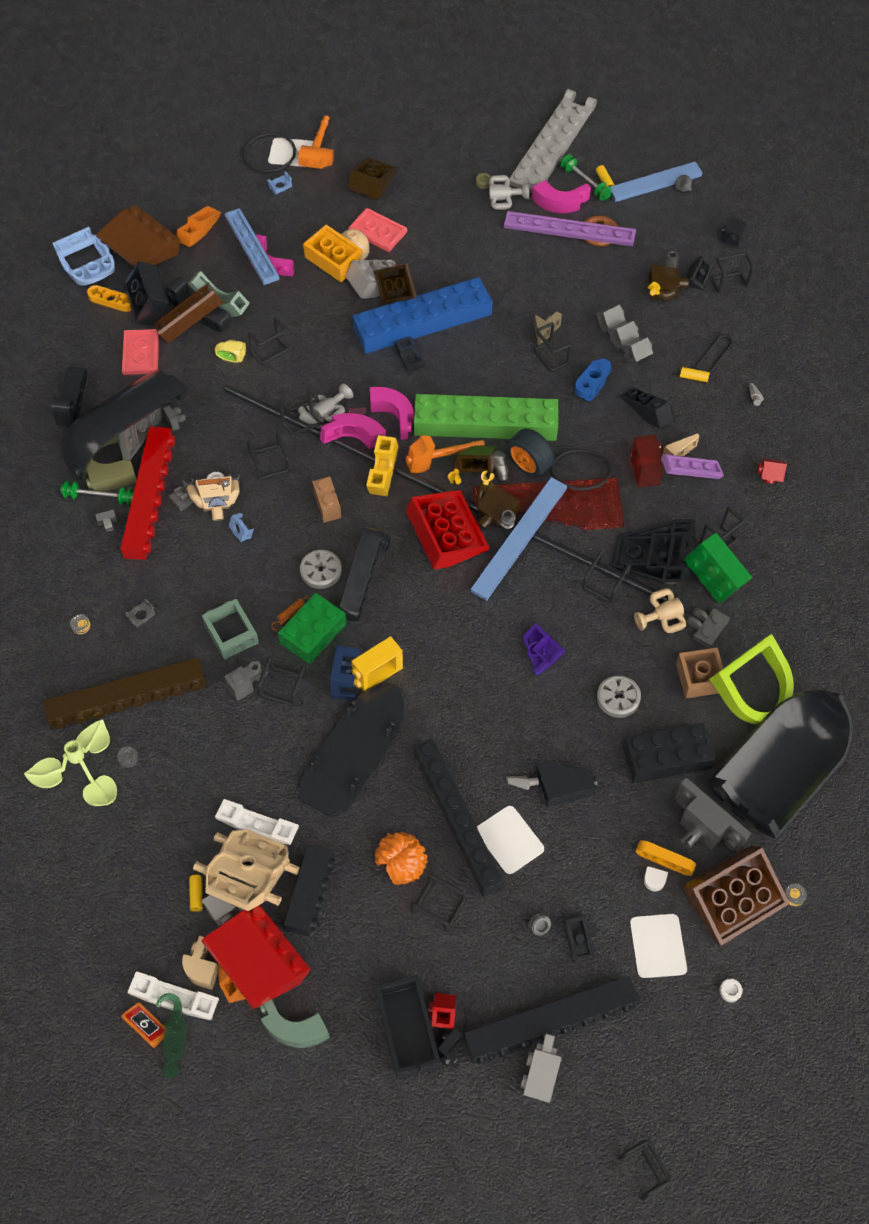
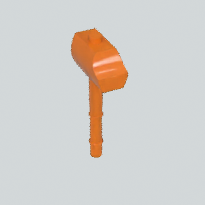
[298,115,334,169]
[406,435,485,473]

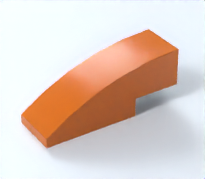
[177,206,221,247]

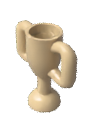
[634,588,686,633]

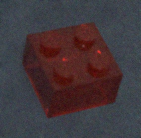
[630,434,664,488]

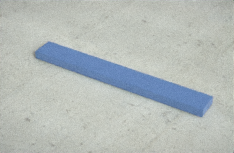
[471,477,567,601]

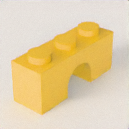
[366,435,399,496]

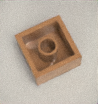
[676,648,723,698]

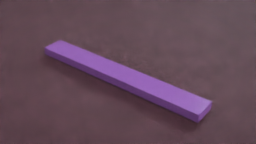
[504,211,636,246]

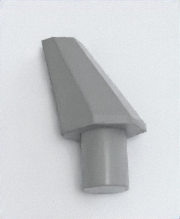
[749,383,764,406]
[298,407,322,428]
[506,776,539,790]

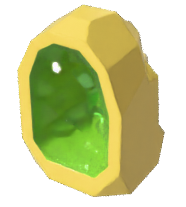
[215,340,246,363]

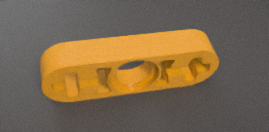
[87,285,131,312]
[635,840,696,876]

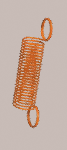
[272,597,310,631]

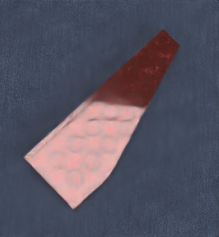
[472,478,625,530]

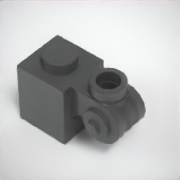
[224,661,268,701]

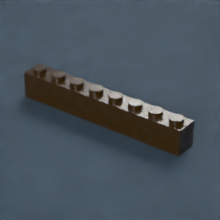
[43,657,207,729]

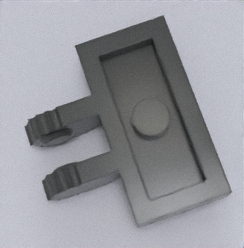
[686,608,730,649]

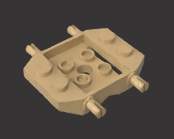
[193,829,301,911]

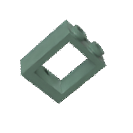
[202,599,259,660]

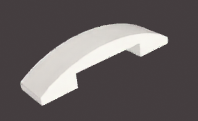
[215,799,299,845]
[128,971,219,1020]

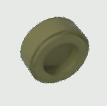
[476,173,491,189]

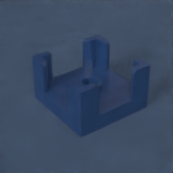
[330,646,361,701]

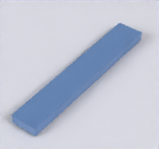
[611,162,702,202]
[224,208,279,285]

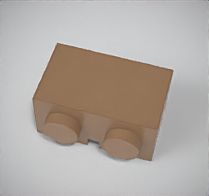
[312,477,341,523]

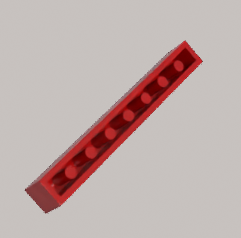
[121,427,175,560]

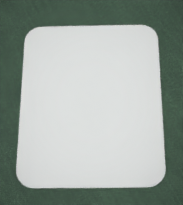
[268,138,314,167]
[477,806,544,874]
[630,914,687,978]

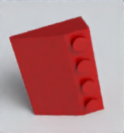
[406,490,489,569]
[202,905,311,1009]

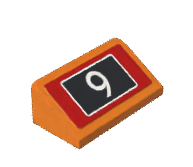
[121,1002,170,1049]

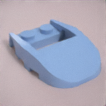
[53,227,115,285]

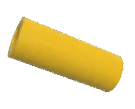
[596,165,614,187]
[680,367,710,382]
[189,875,203,912]

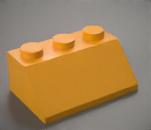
[303,225,363,282]

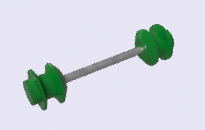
[560,154,612,201]
[61,480,134,506]

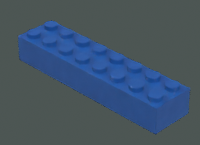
[352,277,492,354]

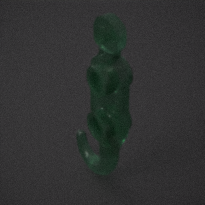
[156,993,186,1079]

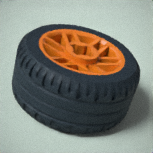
[507,428,554,477]

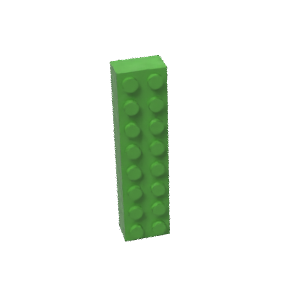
[414,394,558,441]

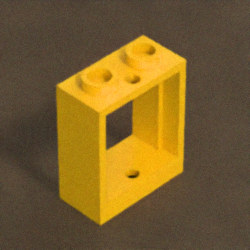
[351,636,403,692]

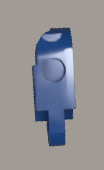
[574,359,612,401]

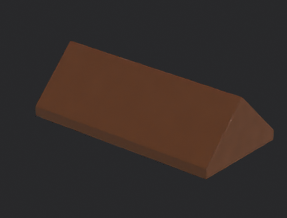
[154,282,223,343]

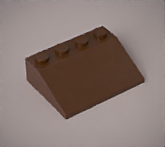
[96,205,180,267]
[683,845,790,946]

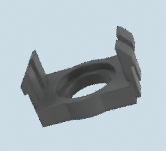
[125,599,155,628]

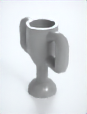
[489,175,529,210]
[306,384,353,422]

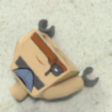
[183,474,240,521]

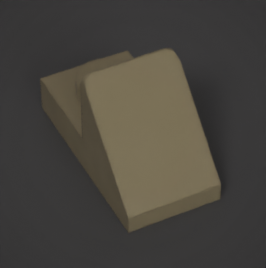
[534,311,562,345]

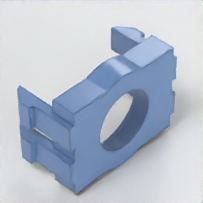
[267,171,292,194]
[229,513,254,542]

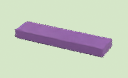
[661,454,724,479]

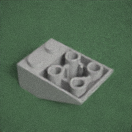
[346,260,396,299]

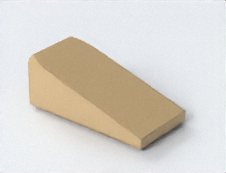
[662,434,699,456]

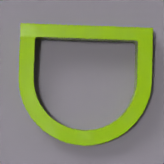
[709,634,794,725]

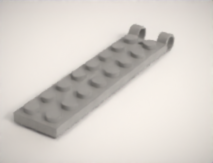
[509,89,597,193]

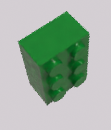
[684,533,753,604]
[278,593,346,665]

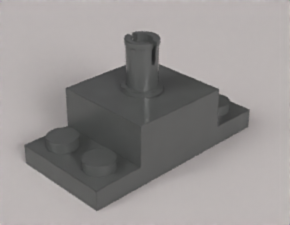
[117,407,163,461]
[675,778,751,853]

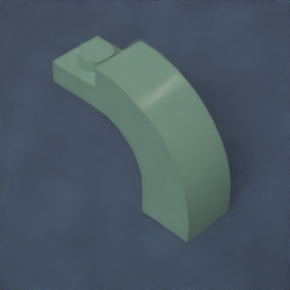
[188,271,250,317]
[259,1000,330,1048]

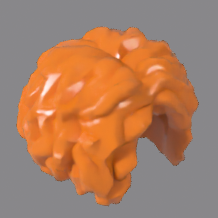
[375,832,428,885]

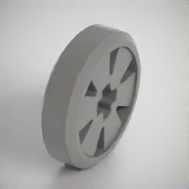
[300,549,342,589]
[597,675,641,718]

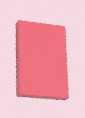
[348,208,407,252]
[122,329,159,375]

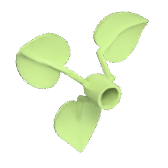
[24,719,117,806]

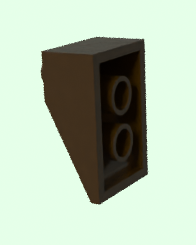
[348,157,397,199]
[373,263,417,304]

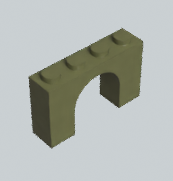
[86,436,137,492]

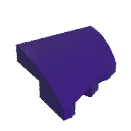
[523,623,566,676]

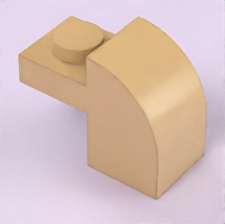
[182,936,218,990]

